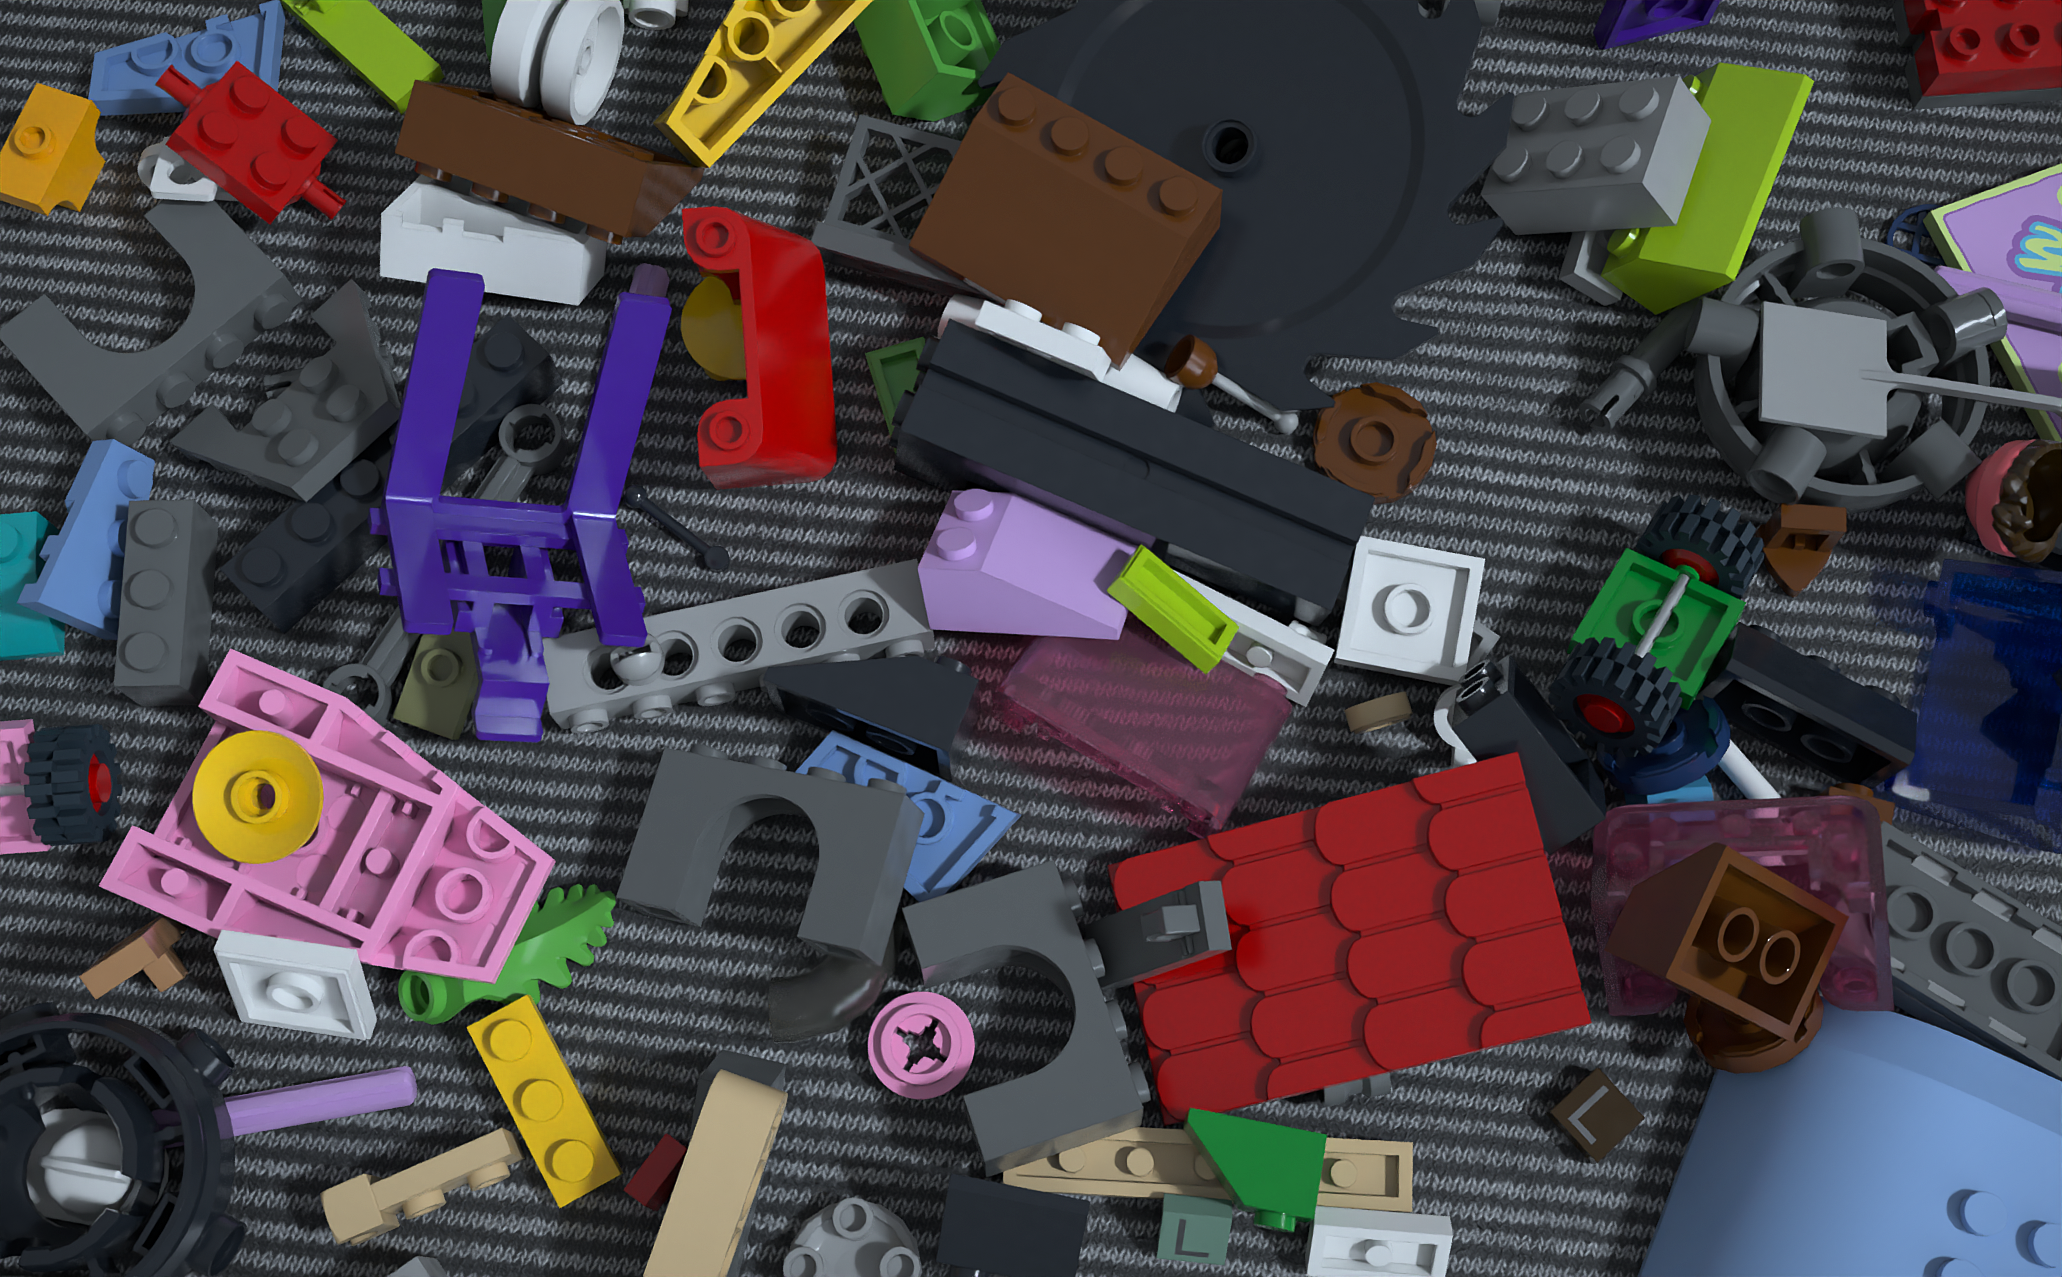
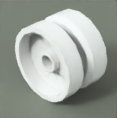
[490,0,624,125]

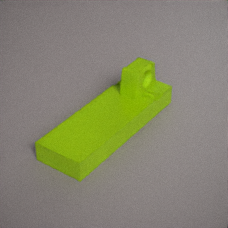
[280,0,445,115]

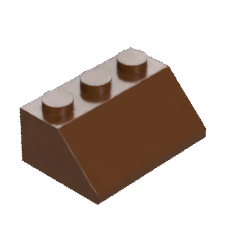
[1604,842,1849,1042]

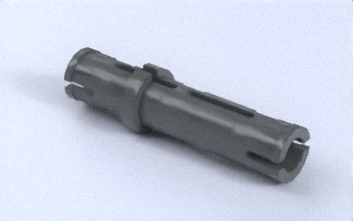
[1579,290,1722,433]

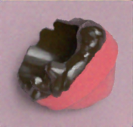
[1965,439,2062,563]

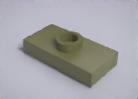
[393,627,479,740]

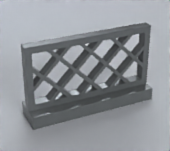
[811,114,1000,303]

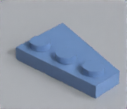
[88,0,286,116]
[17,439,155,640]
[795,730,1021,902]

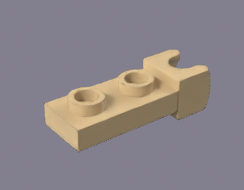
[320,1128,525,1246]

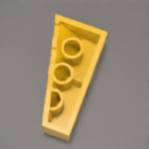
[653,0,873,168]

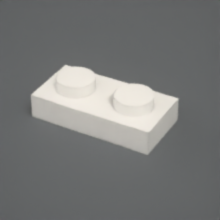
[1305,1206,1453,1277]

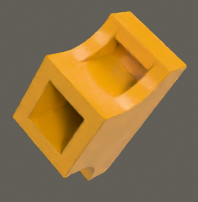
[0,83,106,216]

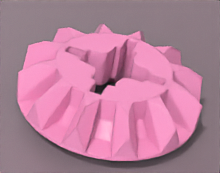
[868,992,975,1101]

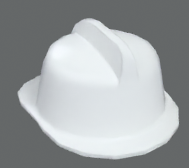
[27,1108,169,1225]

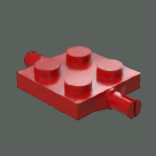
[155,61,347,224]

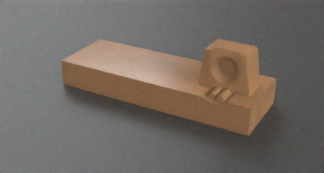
[79,915,188,1000]

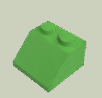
[853,0,1001,122]

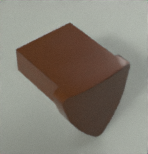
[1755,503,1846,597]

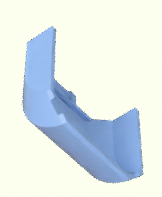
[1637,996,2062,1277]

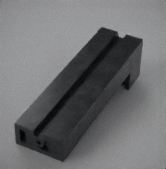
[889,318,1375,627]

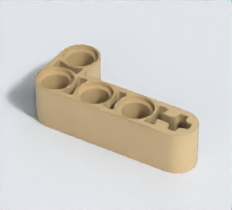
[643,1069,788,1277]

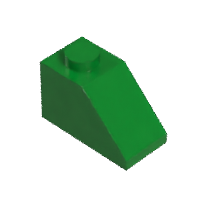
[1183,1108,1327,1233]

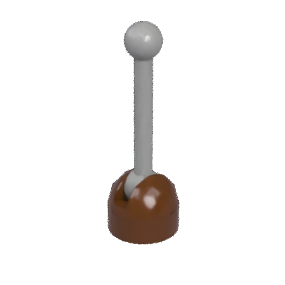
[1164,334,1298,434]

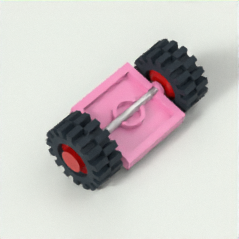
[0,719,122,854]

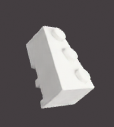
[380,174,607,305]

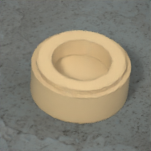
[1344,692,1413,735]

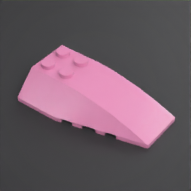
[99,648,556,984]

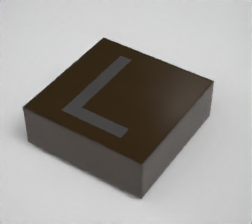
[1545,1067,1645,1165]

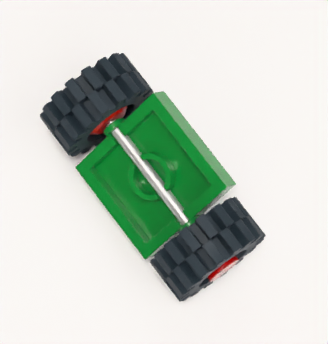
[1548,494,1765,757]

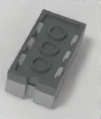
[1822,820,2062,1081]

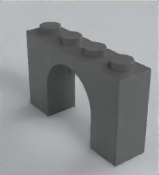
[0,178,302,446]
[616,744,925,966]
[902,860,1151,1177]

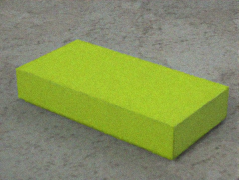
[1106,545,1239,674]

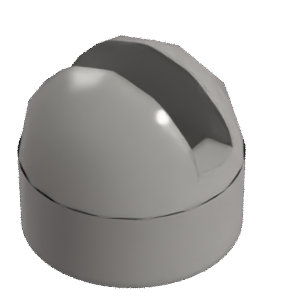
[610,633,665,686]

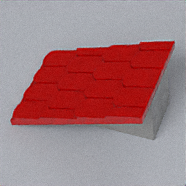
[1107,752,1592,1127]

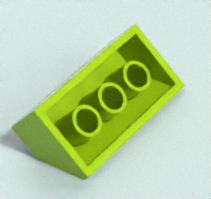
[1600,62,1814,315]

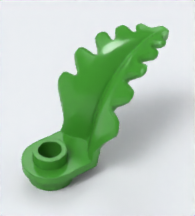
[398,884,616,1025]

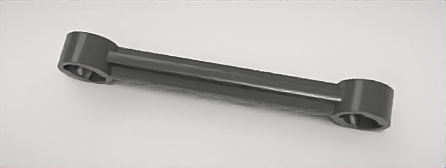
[322,404,568,727]

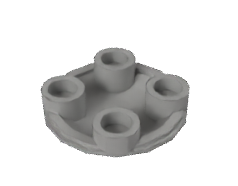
[783,1197,922,1277]

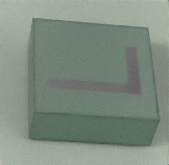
[1157,1193,1232,1265]

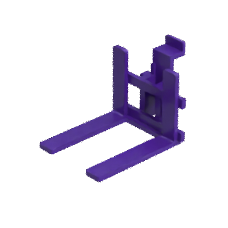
[368,268,672,743]

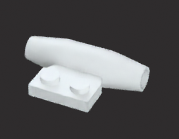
[938,294,1182,413]

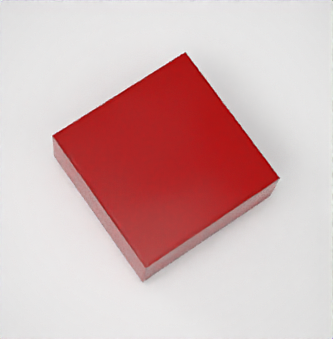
[624,1133,688,1211]

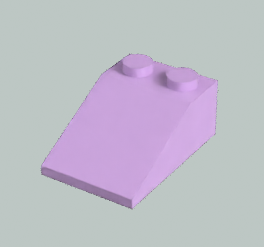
[918,489,1138,640]

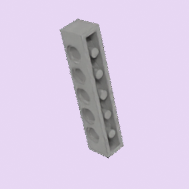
[542,559,935,733]

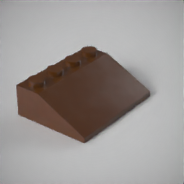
[909,72,1223,372]
[395,79,704,245]

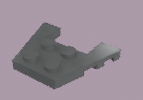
[170,279,401,502]

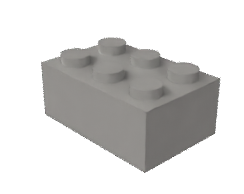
[1481,76,1711,235]

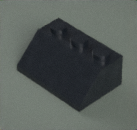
[1695,622,1917,789]

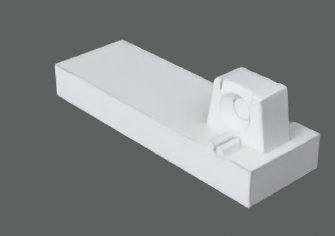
[1136,569,1334,707]

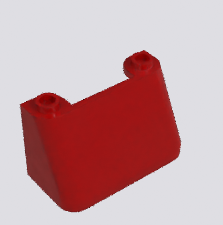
[682,206,838,490]

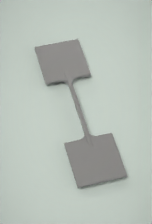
[1759,301,2062,440]

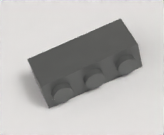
[114,499,219,706]

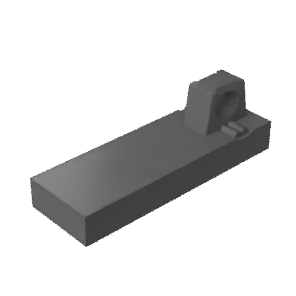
[1085,881,1232,990]

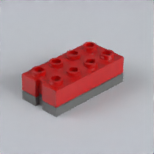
[1892,0,2062,110]

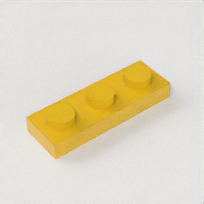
[466,994,623,1208]

